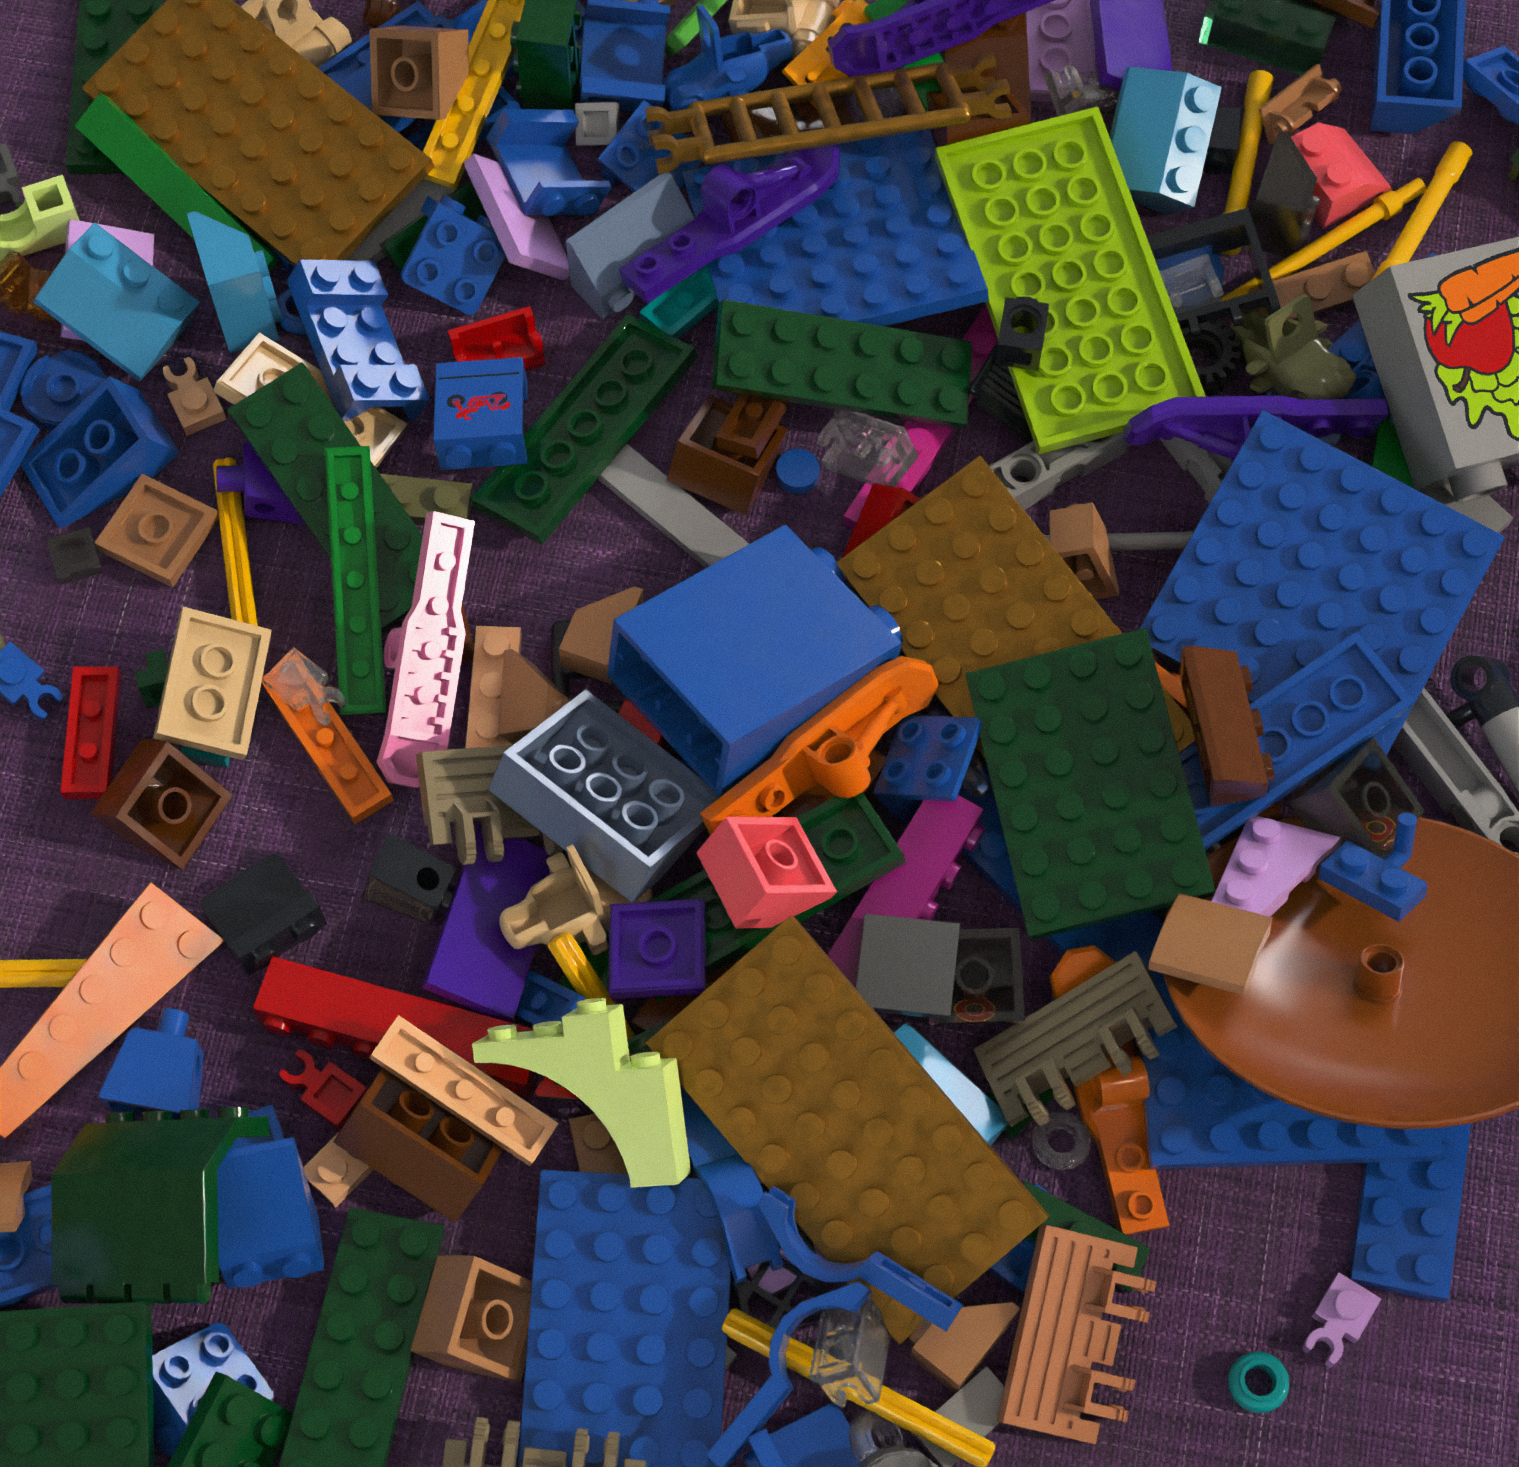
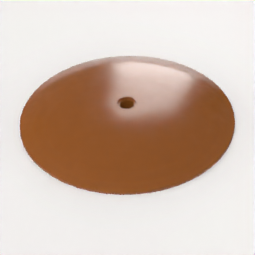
[1164,810,1519,1129]

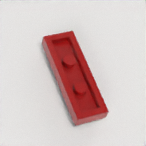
[60,667,122,799]

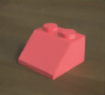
[1276,122,1393,230]
[696,817,837,929]

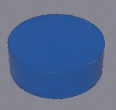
[776,449,820,494]

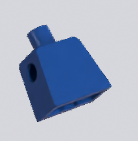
[99,1008,204,1120]

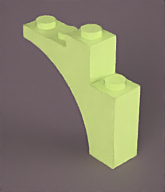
[472,998,691,1188]

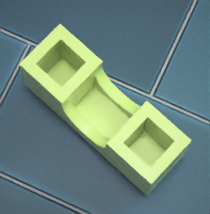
[0,175,80,263]

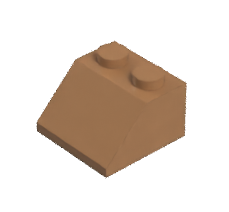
[369,26,469,120]
[410,1255,532,1383]

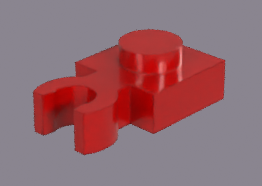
[279,1049,367,1131]

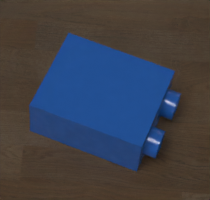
[607,524,903,798]

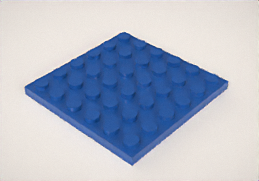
[682,129,989,326]
[1139,410,1505,773]

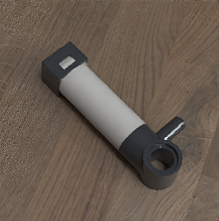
[1446,655,1519,795]

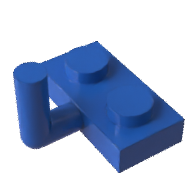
[1319,812,1428,922]

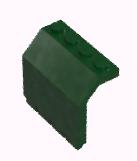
[51,1107,269,1304]

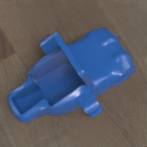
[662,5,793,111]

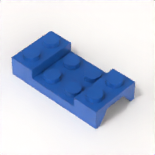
[287,259,430,421]

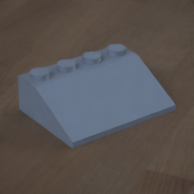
[488,689,719,903]

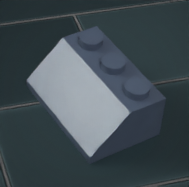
[566,172,695,320]

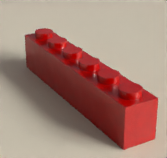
[253,956,537,1098]

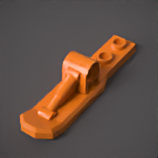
[699,656,939,836]
[1050,945,1169,1236]

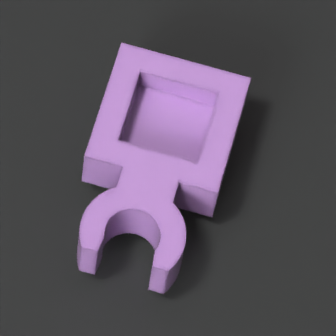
[1302,1272,1381,1368]

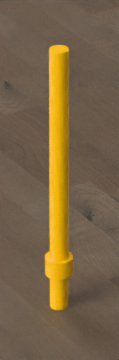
[1216,178,1426,303]

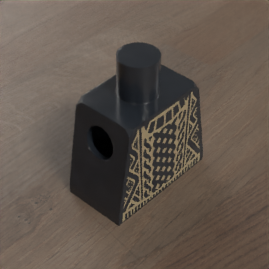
[362,834,456,924]

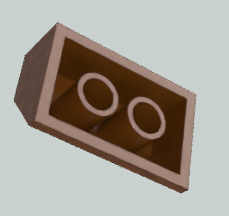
[1180,645,1275,808]
[333,1067,503,1222]

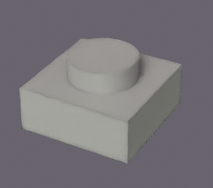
[575,102,620,146]

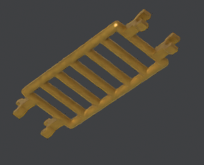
[645,52,1012,174]

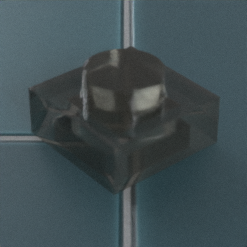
[46,527,104,585]

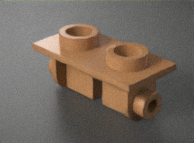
[1259,64,1342,144]

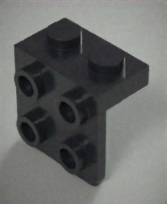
[201,854,327,976]

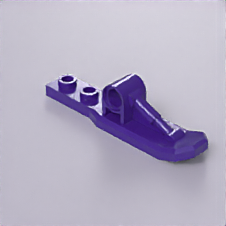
[828,0,1055,77]
[619,144,840,304]
[1123,396,1388,463]

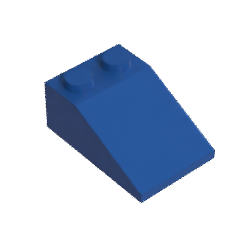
[20,376,180,528]
[217,1137,325,1289]

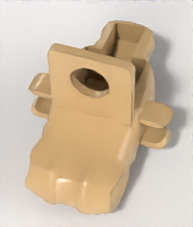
[499,844,653,955]

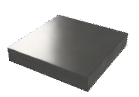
[856,914,960,1020]

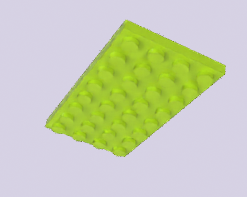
[935,106,1206,455]

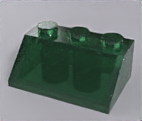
[1199,0,1339,75]

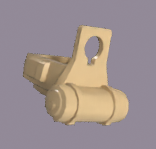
[241,0,353,68]
[728,0,839,59]

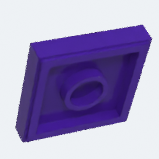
[609,899,707,999]

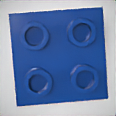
[597,100,702,192]

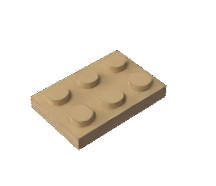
[153,607,272,760]

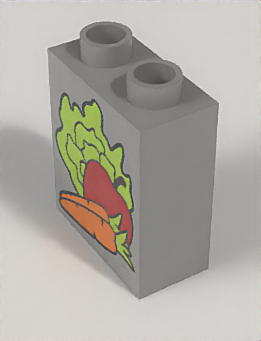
[1352,237,1519,503]

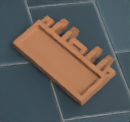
[997,1224,1157,1444]

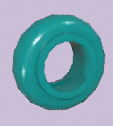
[1228,1351,1290,1413]

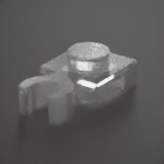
[263,647,347,725]

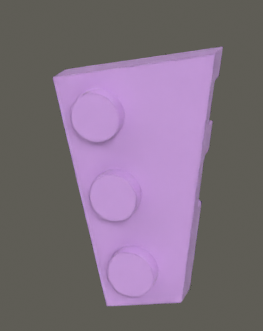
[1211,816,1341,917]

